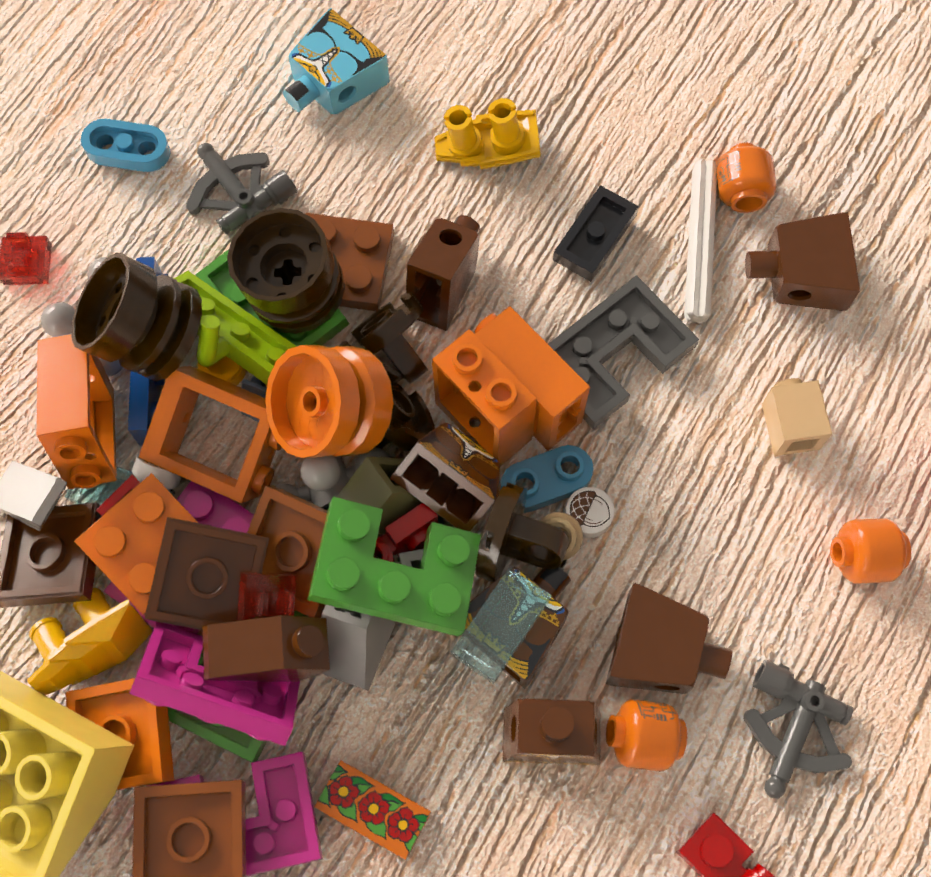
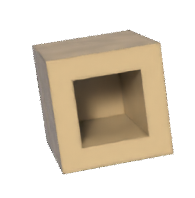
[761,378,832,456]

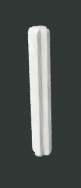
[684,159,717,324]

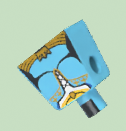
[283,8,390,114]

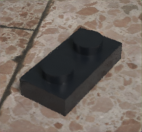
[553,185,639,282]

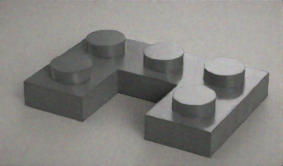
[548,275,699,429]

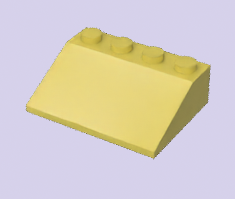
[0,671,134,877]

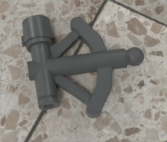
[186,143,298,235]
[743,659,853,799]

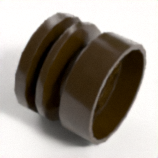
[227,208,345,334]
[71,253,202,381]

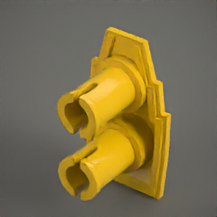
[434,98,541,169]
[27,588,153,696]

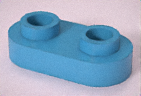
[81,119,171,172]
[500,445,593,513]

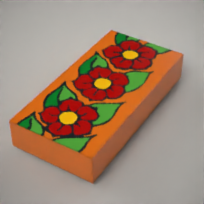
[314,760,432,860]

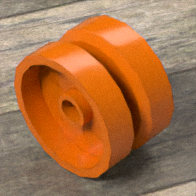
[265,345,393,458]

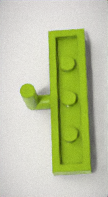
[174,270,297,385]

